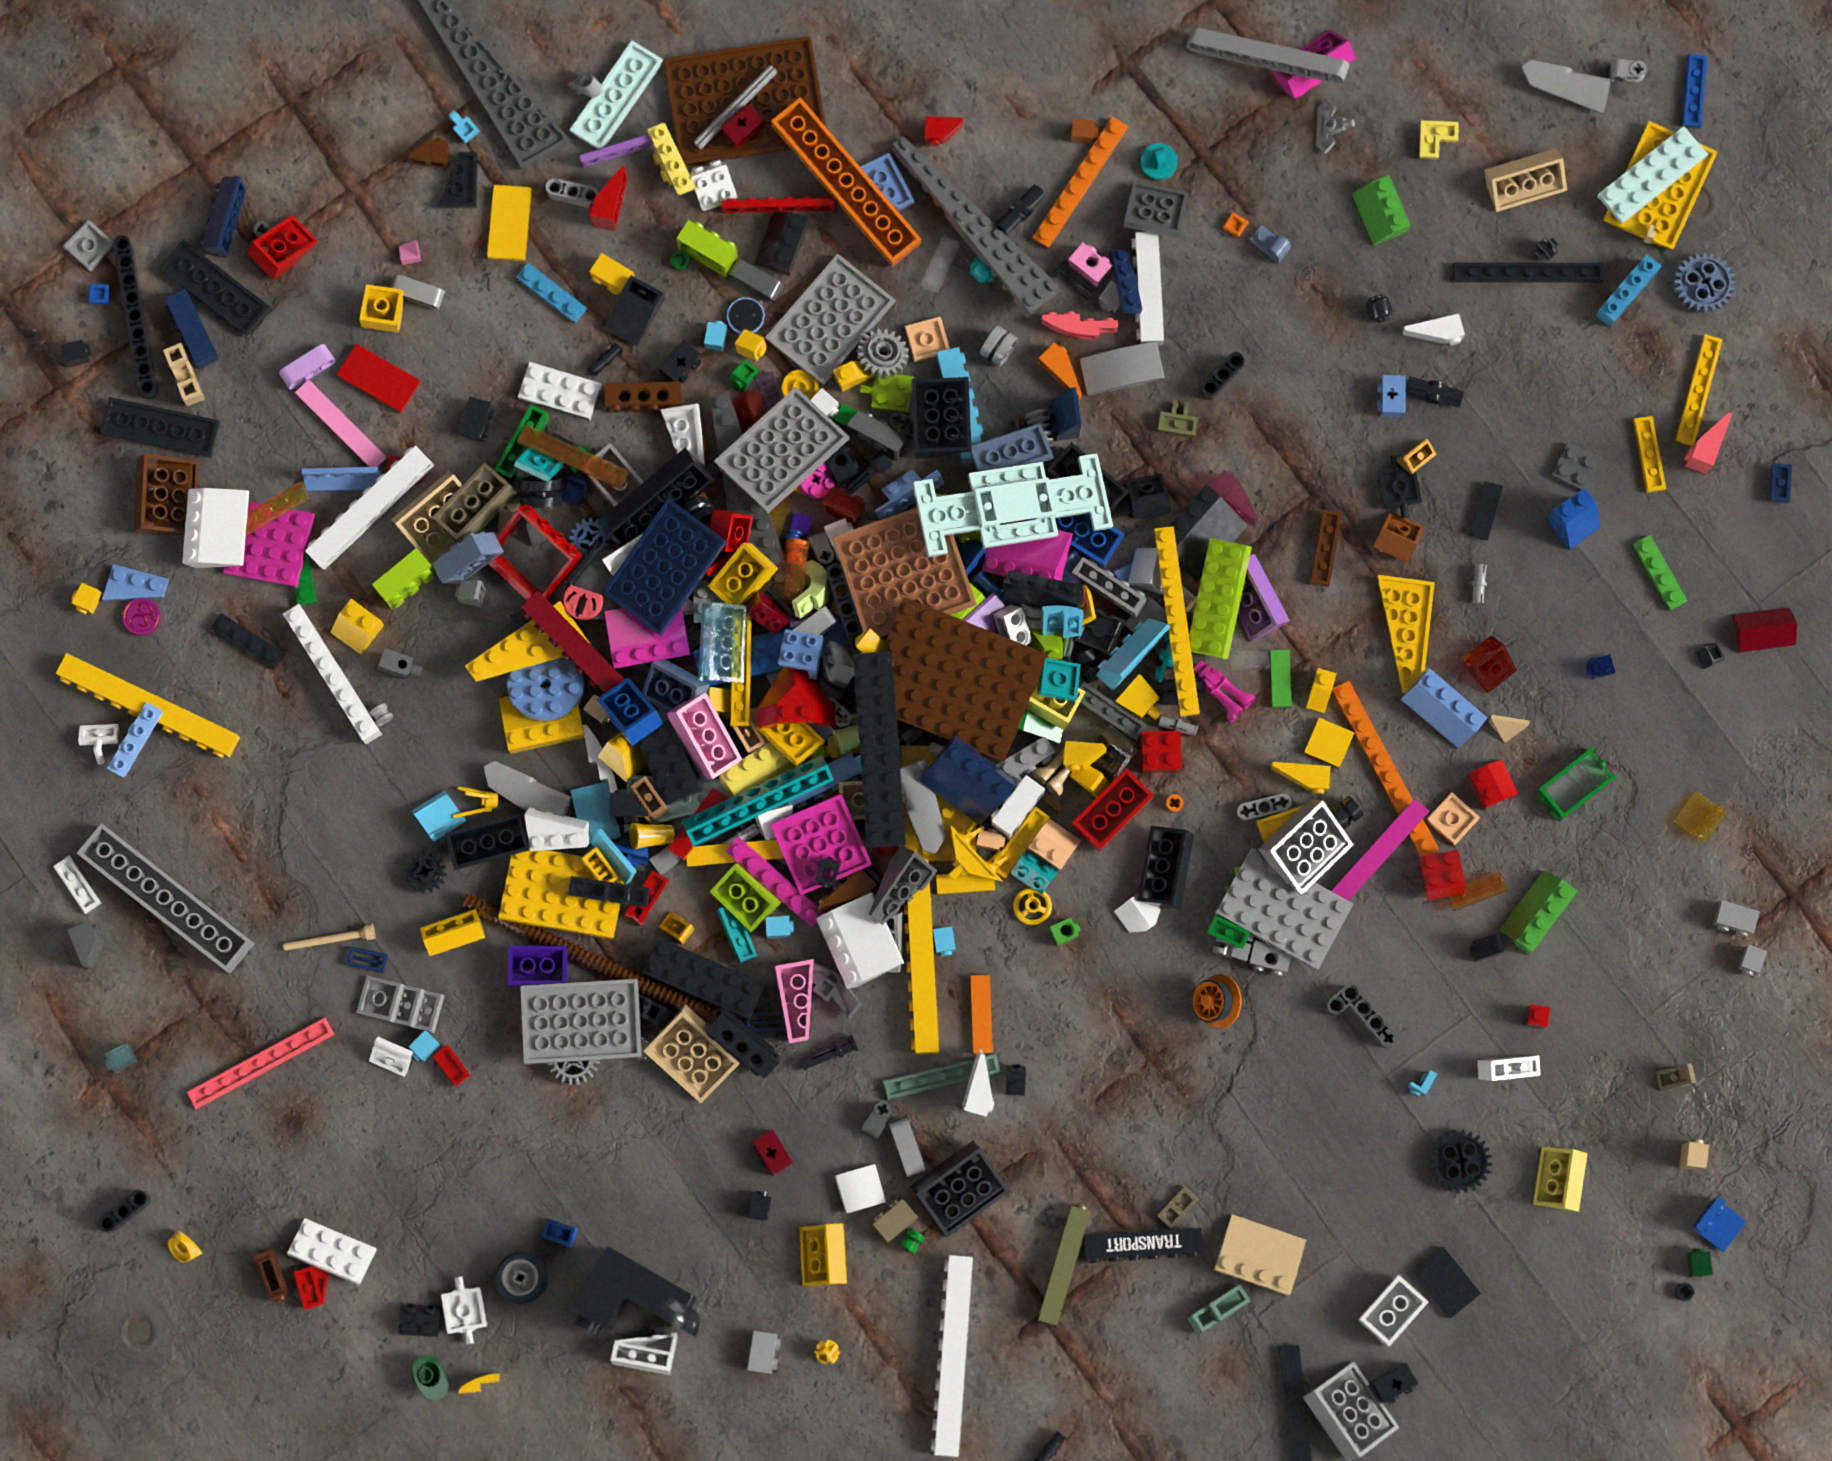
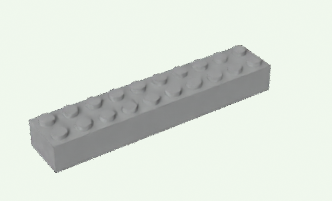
[77,823,255,974]

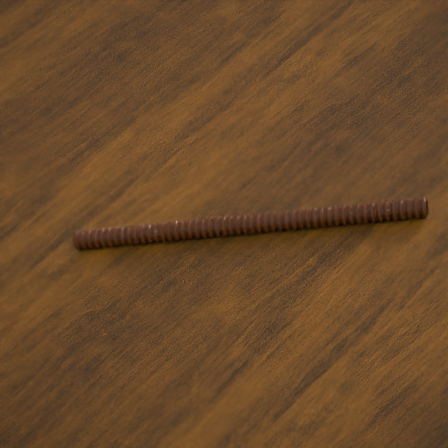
[462,893,729,1032]

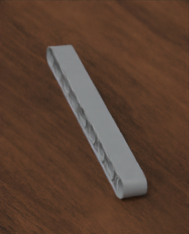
[1186,28,1350,84]

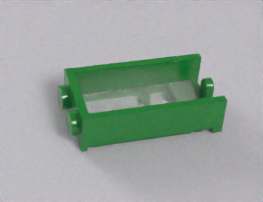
[1536,747,1617,821]

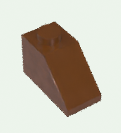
[408,138,451,169]

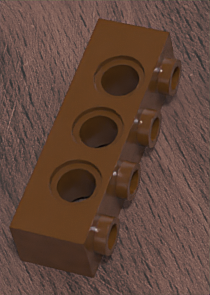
[605,382,682,413]

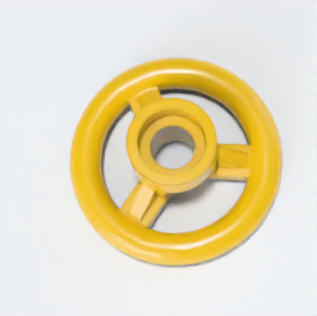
[1013,887,1052,925]

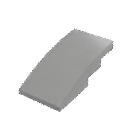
[1080,341,1165,396]
[356,976,445,1033]

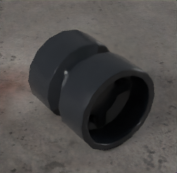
[1072,649,1101,684]
[1330,796,1364,830]

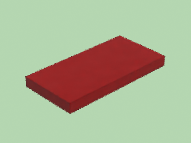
[337,343,421,413]

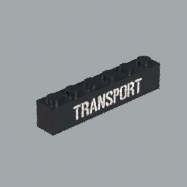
[1083,1228,1203,1263]

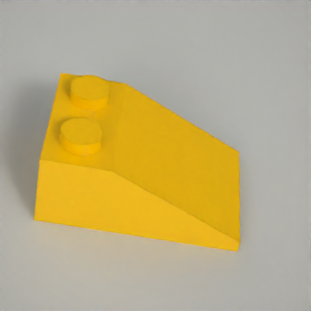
[708,543,778,611]

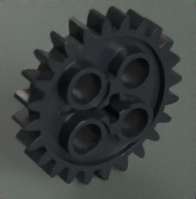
[1428,1129,1493,1193]

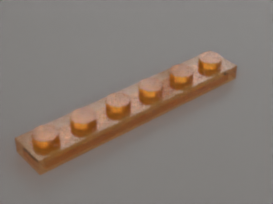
[517,424,629,489]

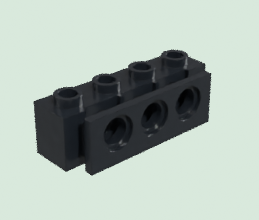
[705,1008,780,1079]

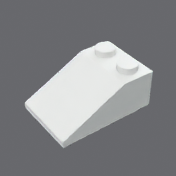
[962,1049,994,1117]

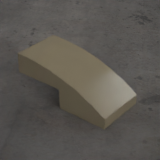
[1157,1186,1199,1229]

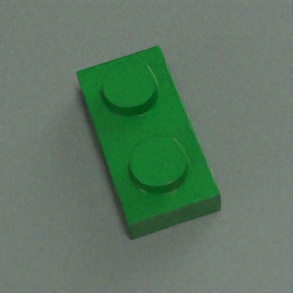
[1207,915,1251,949]

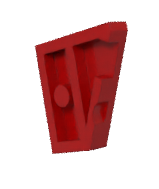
[293,1266,329,1310]

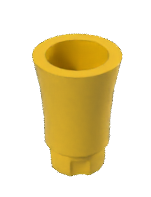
[629,823,675,850]

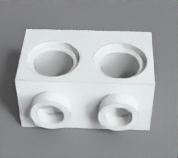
[993,605,1032,645]

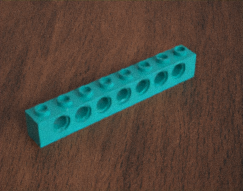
[682,755,834,846]

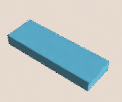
[590,829,636,884]

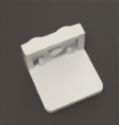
[688,159,737,211]

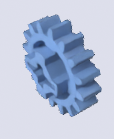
[569,518,611,549]

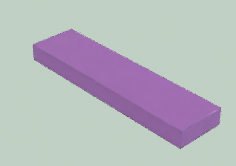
[580,134,654,168]

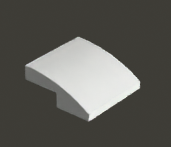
[835,1165,886,1214]

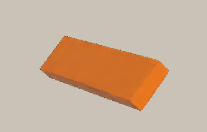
[970,975,993,1054]

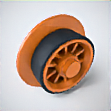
[1192,974,1242,1029]

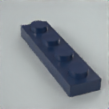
[1109,249,1143,314]

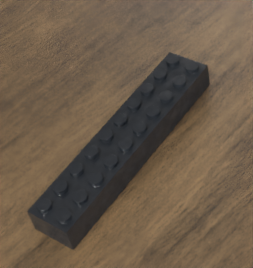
[853,650,906,848]

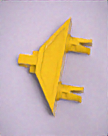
[948,821,1008,882]

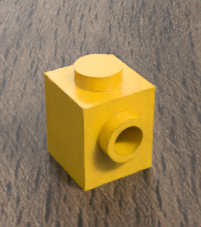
[735,329,766,362]
[72,583,103,615]

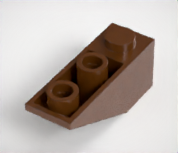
[817,869,877,912]

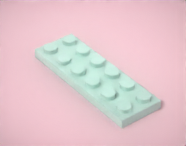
[570,41,663,150]
[1597,126,1708,224]

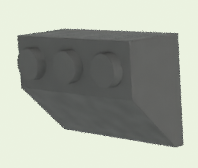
[847,411,908,461]

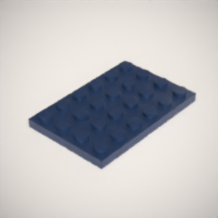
[603,498,727,636]

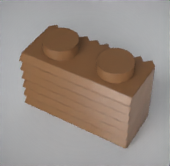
[630,776,669,820]

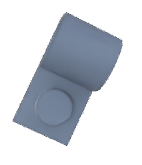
[1249,225,1291,264]

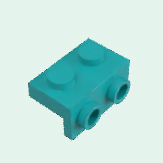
[1011,850,1058,894]

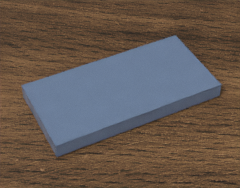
[970,423,1053,472]

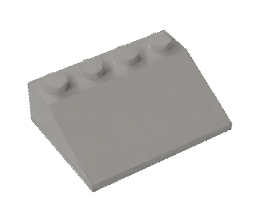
[1258,799,1354,895]
[1303,1362,1399,1461]

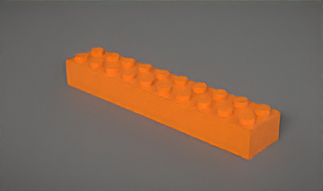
[771,97,921,267]

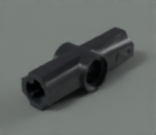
[996,184,1046,235]
[1406,376,1464,408]

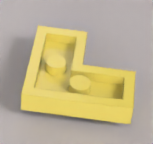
[1419,120,1459,160]

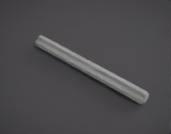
[694,65,777,149]

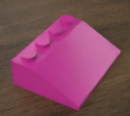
[982,520,1073,581]
[604,607,690,669]

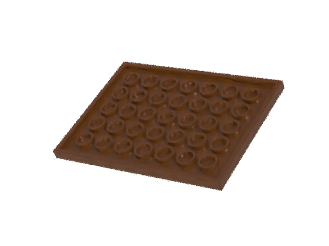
[664,36,826,166]
[882,597,1048,762]

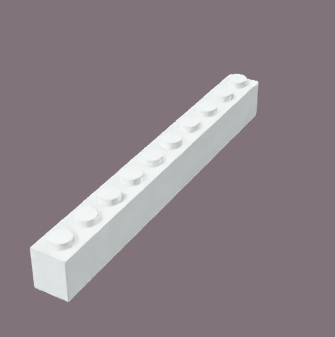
[931,1255,973,1457]

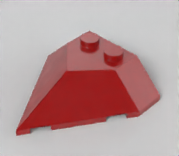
[757,667,835,729]

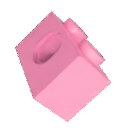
[1068,243,1112,288]

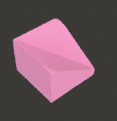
[399,240,421,265]

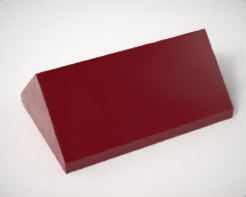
[1733,608,1797,653]

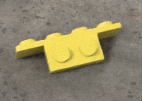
[648,123,695,195]

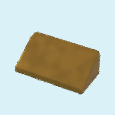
[1396,439,1436,474]

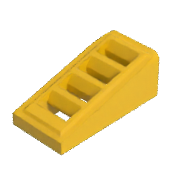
[579,847,619,882]

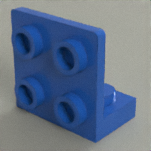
[1692,1196,1746,1252]

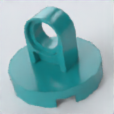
[1140,143,1178,181]

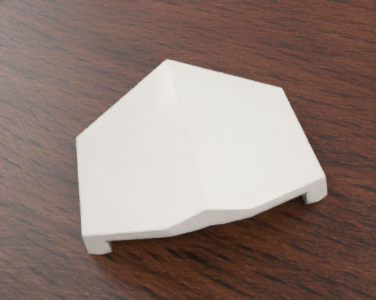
[1114,893,1160,933]

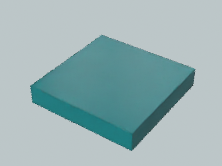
[514,445,565,482]
[1038,658,1081,702]

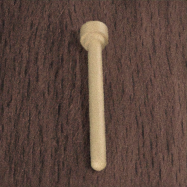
[282,924,376,951]

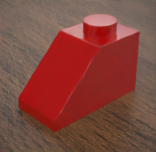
[925,116,963,146]

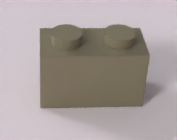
[873,1199,918,1243]

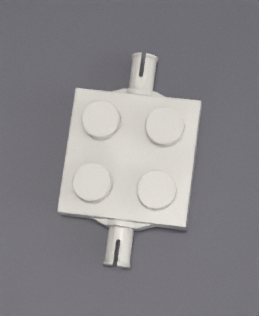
[441,1277,487,1345]

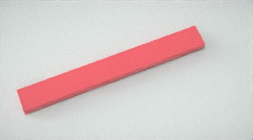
[187,1017,335,1110]

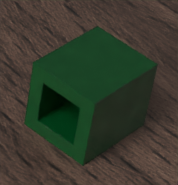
[1687,1248,1713,1277]

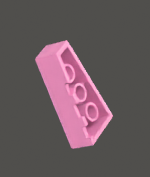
[775,959,814,1043]

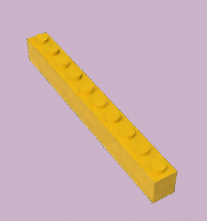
[56,653,240,758]
[904,859,939,1055]

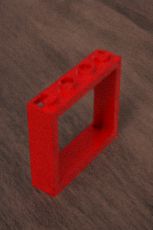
[488,505,582,600]

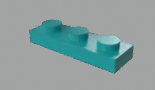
[717,907,757,964]

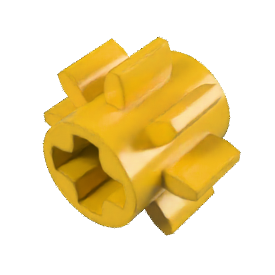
[814,1339,840,1364]

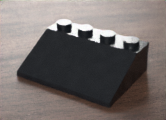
[912,377,972,459]
[1155,485,1248,582]
[910,1140,1010,1237]

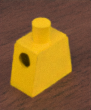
[1115,674,1162,721]

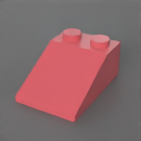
[1684,412,1732,474]

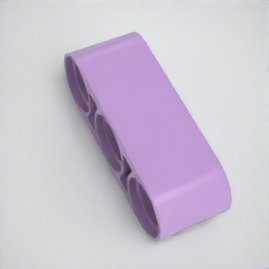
[279,344,335,389]

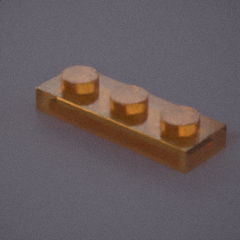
[784,544,808,600]
[1448,872,1508,911]

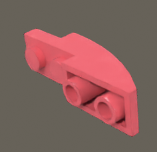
[1041,312,1118,340]

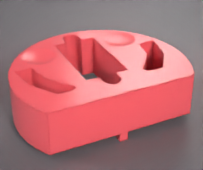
[564,585,603,620]

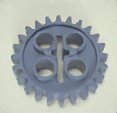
[1673,252,1736,314]

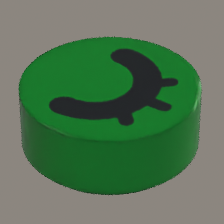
[671,250,690,270]

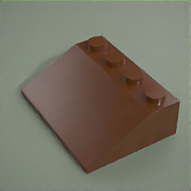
[134,454,199,535]

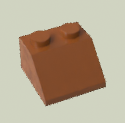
[1374,512,1424,562]

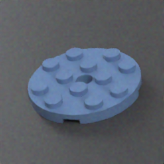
[507,657,584,721]

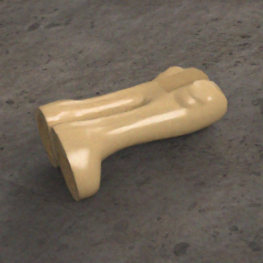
[1032,741,1076,797]

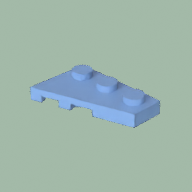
[102,564,169,602]

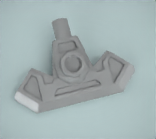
[1316,99,1355,154]

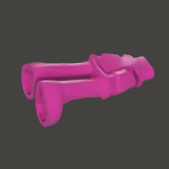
[1194,660,1256,723]

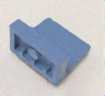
[778,630,823,680]

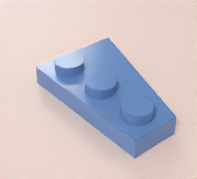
[860,153,914,211]

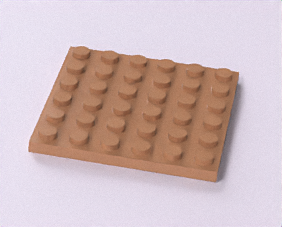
[833,507,977,639]

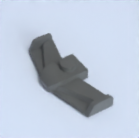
[799,957,862,1020]

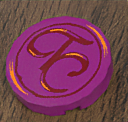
[122,598,161,636]

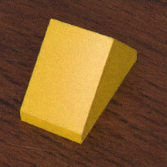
[1069,766,1110,798]
[659,911,694,945]

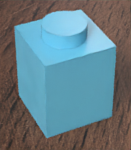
[704,320,727,351]
[766,916,794,939]
[933,926,956,957]
[409,1030,441,1062]

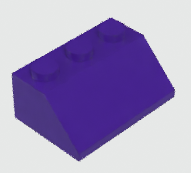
[508,946,569,988]

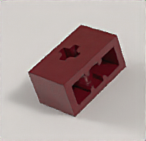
[721,104,765,149]
[746,590,789,635]
[752,1129,794,1176]

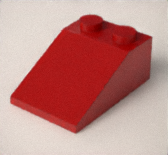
[588,166,628,231]
[248,215,318,280]

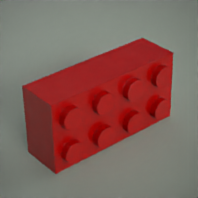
[1072,768,1154,852]

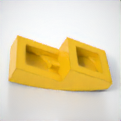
[459,1373,500,1393]

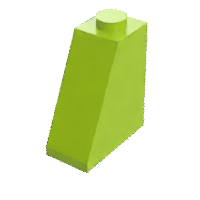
[1029,628,1063,660]

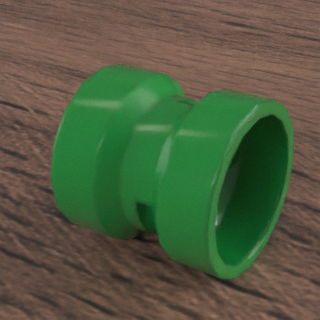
[899,1227,925,1254]

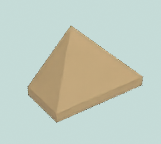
[1488,715,1530,743]

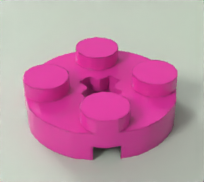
[798,462,834,499]

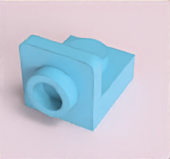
[1407,1070,1437,1097]

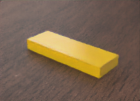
[936,874,995,895]

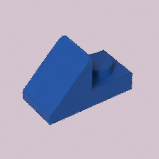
[541,1218,578,1248]

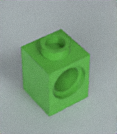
[1049,917,1081,947]

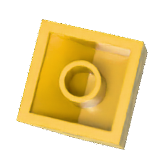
[359,285,404,333]
[330,599,384,655]
[598,732,647,782]

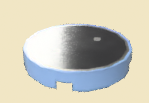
[727,297,765,335]

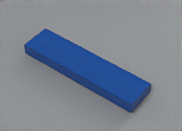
[1681,54,1707,129]

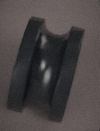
[1675,1283,1694,1301]

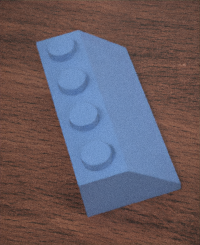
[1400,668,1487,748]

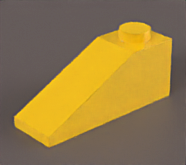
[1271,762,1330,795]

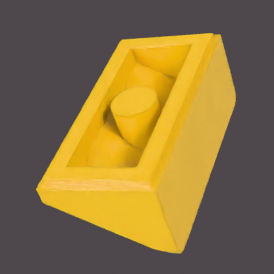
[855,628,885,652]

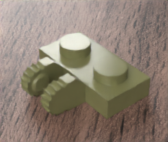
[1157,400,1198,437]

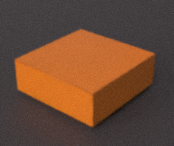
[1222,212,1248,238]

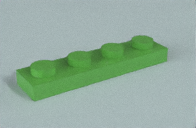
[1633,535,1687,611]

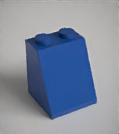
[1547,488,1601,550]

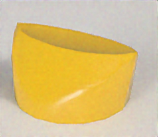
[168,1230,202,1263]

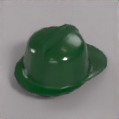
[412,1355,449,1401]

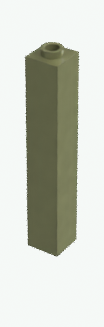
[1038,1204,1090,1326]

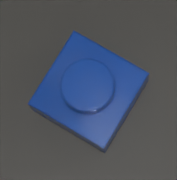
[89,284,110,305]

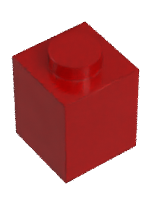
[1525,1004,1550,1029]

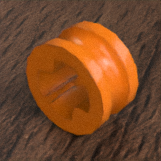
[1165,794,1183,812]

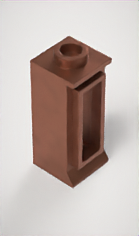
[253,1249,290,1303]

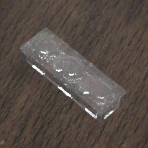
[920,236,960,294]

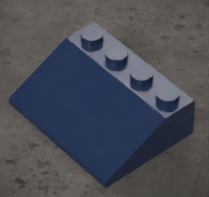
[919,734,1016,825]

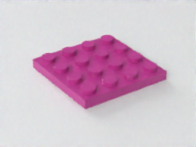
[223,502,315,588]
[770,794,872,895]

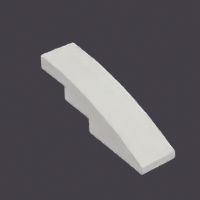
[583,724,618,793]

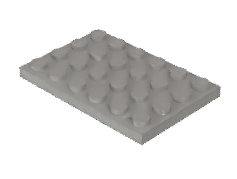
[765,254,896,386]
[714,387,849,514]
[1215,847,1353,971]
[521,979,642,1065]

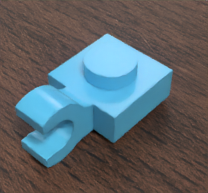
[449,110,480,144]

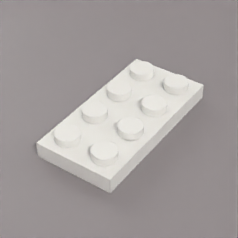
[518,362,602,420]
[288,1218,376,1285]

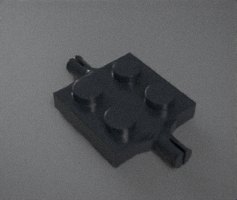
[1377,455,1422,519]

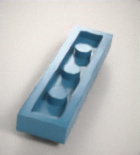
[516,263,587,323]

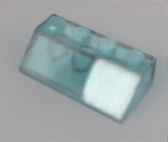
[698,602,747,683]

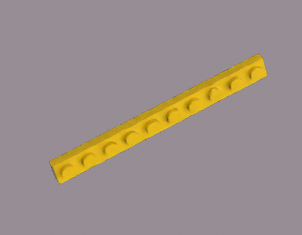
[1154,526,1200,717]

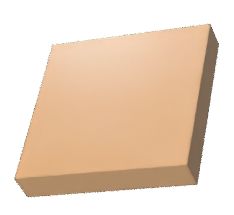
[904,316,950,363]
[1425,792,1480,846]

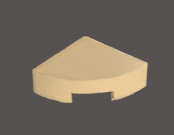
[1643,224,1657,244]

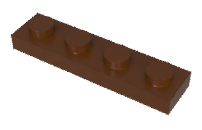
[1310,509,1342,587]

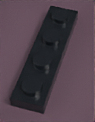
[210,613,285,670]

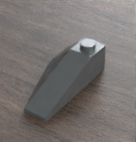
[869,845,937,925]

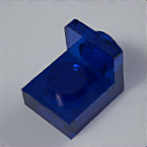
[562,474,587,506]
[1586,654,1616,680]

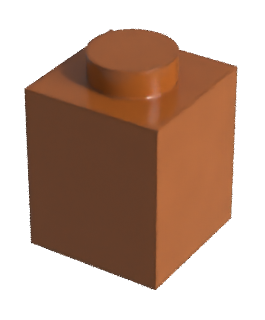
[1071,118,1098,144]

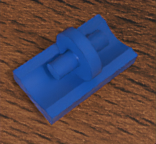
[615,838,648,868]

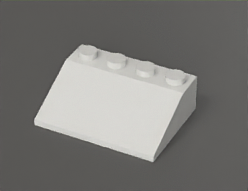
[182,488,249,568]
[816,892,904,989]

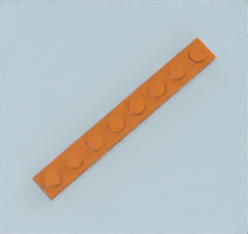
[1032,117,1128,249]

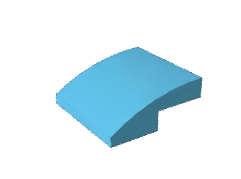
[1041,606,1083,638]

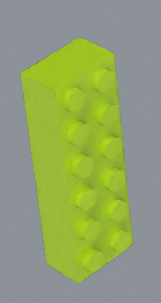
[1189,538,1252,659]

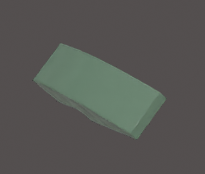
[1187,1285,1250,1335]

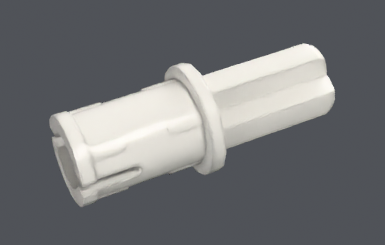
[722,824,760,844]

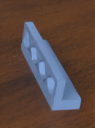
[302,467,381,492]

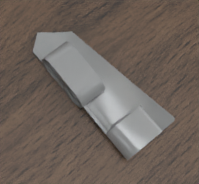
[1522,60,1611,114]
[901,760,946,854]
[484,761,572,817]

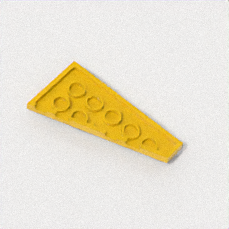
[1377,575,1435,693]
[465,601,589,682]

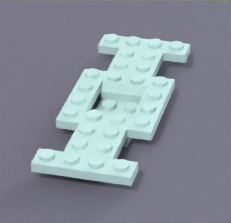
[912,454,1113,557]

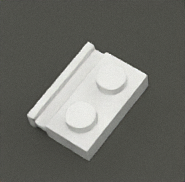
[369,1037,413,1077]

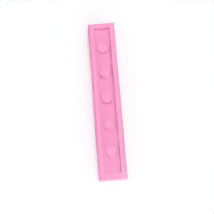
[295,380,387,468]

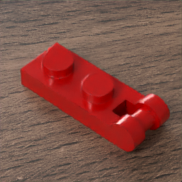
[624,870,669,927]

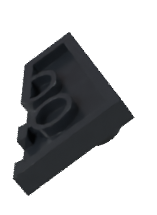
[439,152,478,208]

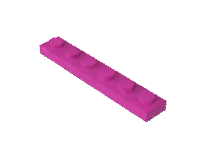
[725,836,825,927]

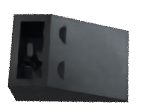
[604,275,665,347]

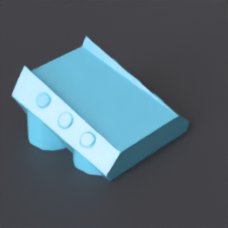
[412,790,466,841]

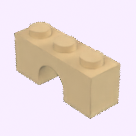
[163,343,205,407]

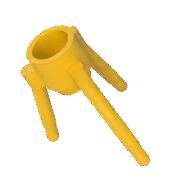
[452,786,498,818]

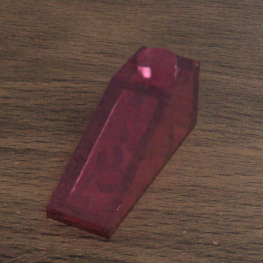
[1210,470,1258,526]

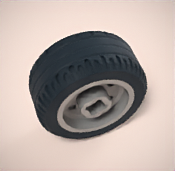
[495,1252,548,1304]

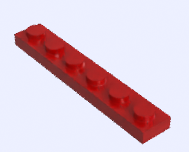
[722,196,835,214]

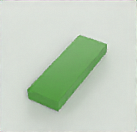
[1270,650,1292,708]

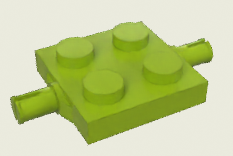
[860,373,914,414]

